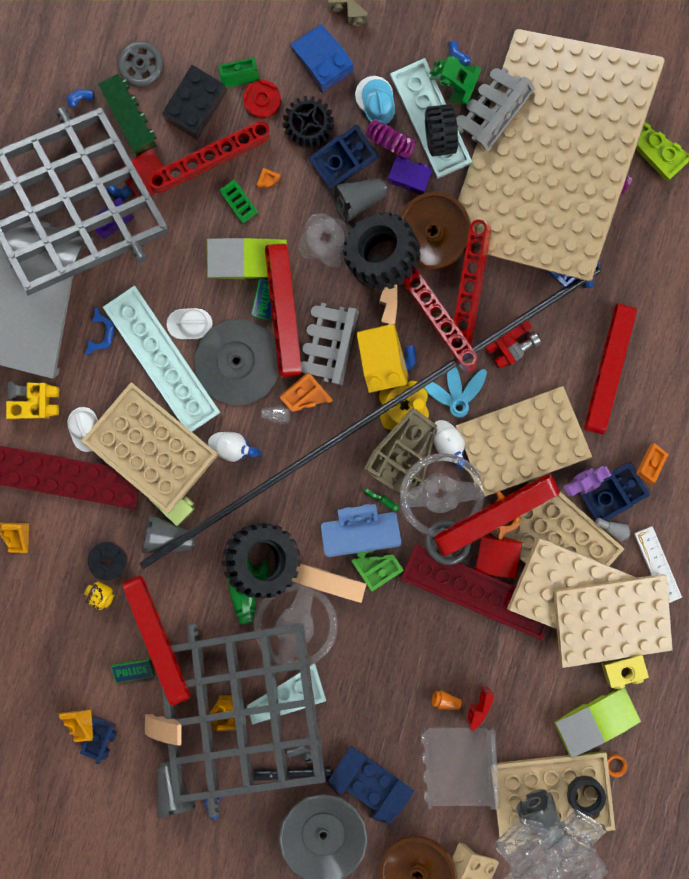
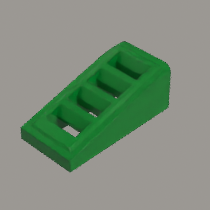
[219,179,258,224]

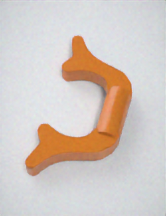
[496,491,520,539]

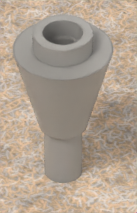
[595,518,631,542]

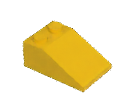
[357,324,409,393]

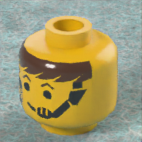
[84,581,115,610]

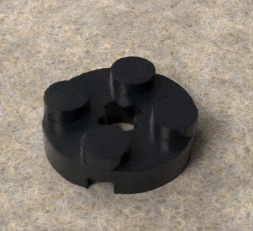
[88,542,127,580]

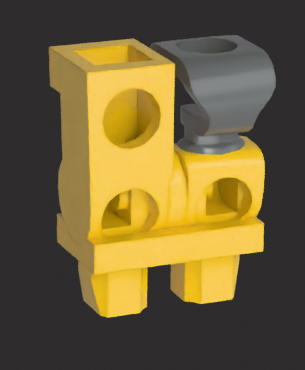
[6,382,59,419]

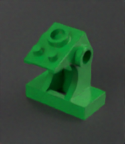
[429,56,482,104]

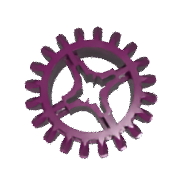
[365,119,416,158]

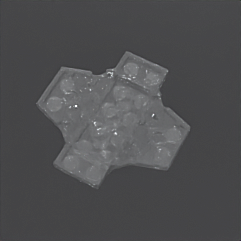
[495,809,609,879]

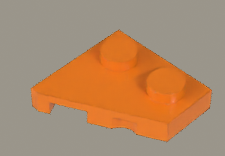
[280,372,333,412]

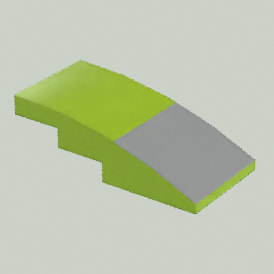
[206,238,287,280]
[554,687,641,758]

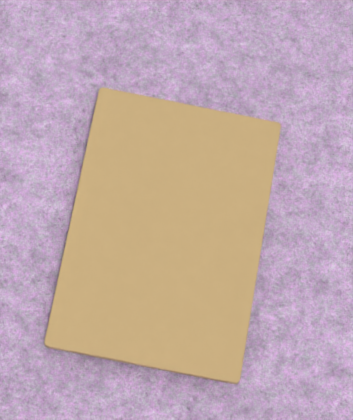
[458,29,665,281]

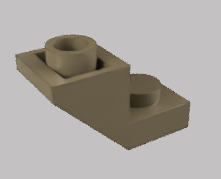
[328,0,367,26]

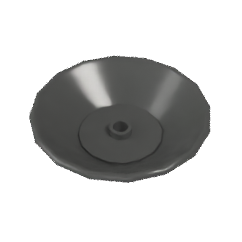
[194,319,279,406]
[278,794,368,879]

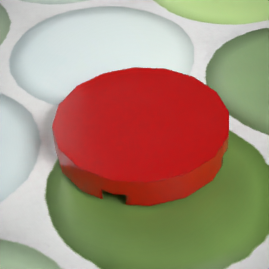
[243,79,281,119]

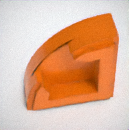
[256,168,281,188]

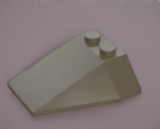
[364,408,437,501]

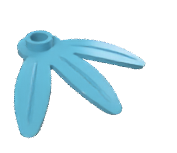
[424,367,487,417]

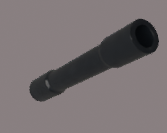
[253,766,331,781]

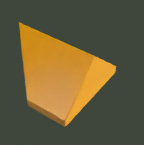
[0,522,29,553]
[210,695,236,731]
[57,710,93,742]

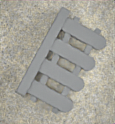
[456,67,535,151]
[301,303,359,386]

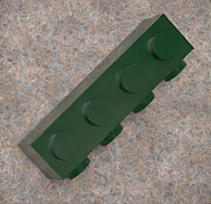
[98,74,157,156]

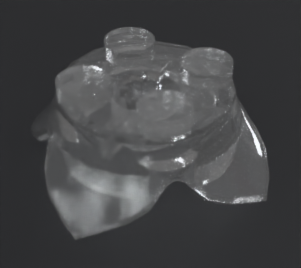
[299,213,352,267]

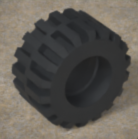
[425,104,458,157]

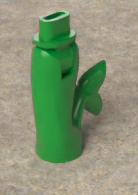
[227,558,269,624]

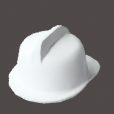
[166,308,213,339]
[67,407,98,452]

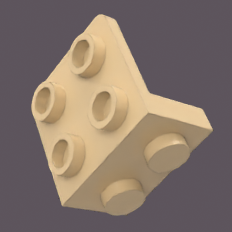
[452,843,499,879]

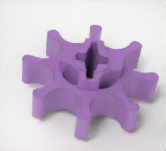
[563,466,611,496]

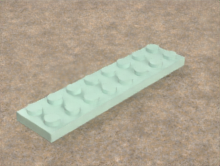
[103,286,221,432]

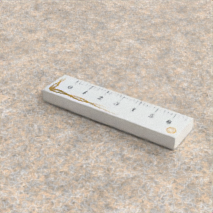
[633,526,682,603]

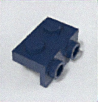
[80,716,117,764]

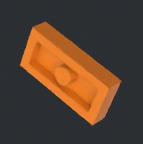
[636,443,669,485]

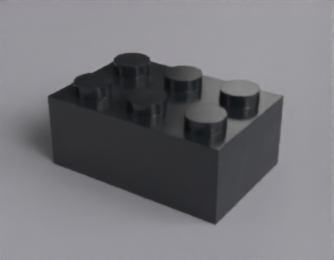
[162,65,227,140]

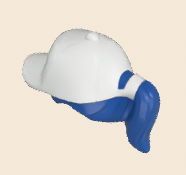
[433,420,466,470]
[208,432,263,462]

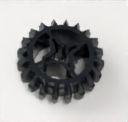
[283,96,334,149]

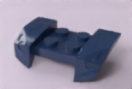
[328,746,415,824]

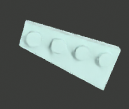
[247,664,326,725]

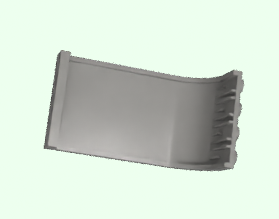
[0,221,94,379]

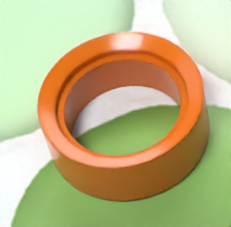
[607,754,627,777]

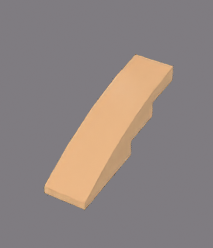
[379,284,397,325]
[292,563,367,603]
[145,714,181,745]

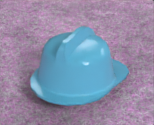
[362,79,395,124]

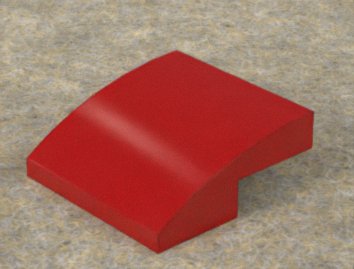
[119,149,164,198]
[476,535,523,578]
[466,686,494,731]

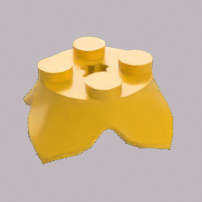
[379,381,429,430]

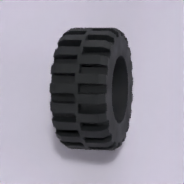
[343,212,421,290]
[222,523,301,598]

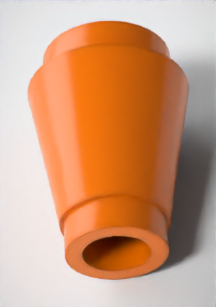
[432,690,462,710]

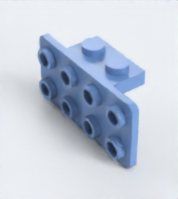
[321,504,401,557]

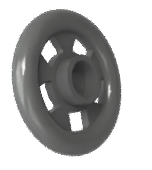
[118,41,163,87]
[425,520,470,565]

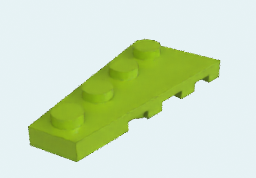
[636,122,689,182]

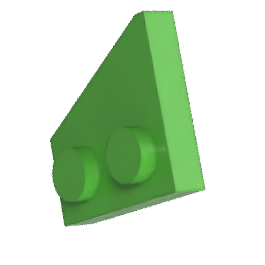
[351,554,404,591]

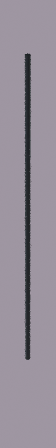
[139,266,601,569]

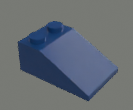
[290,24,354,93]

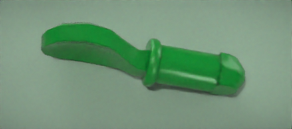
[363,487,399,512]

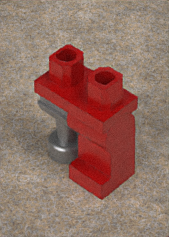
[484,314,541,369]

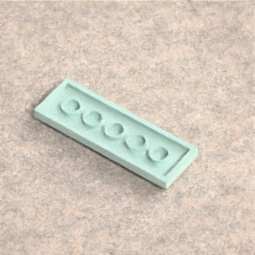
[390,58,472,179]

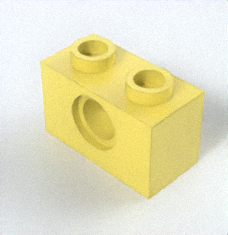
[601,655,649,689]

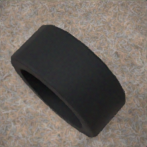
[567,775,606,817]

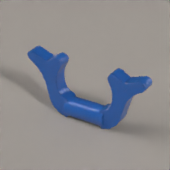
[85,308,115,355]

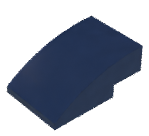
[309,124,380,190]
[579,460,650,521]

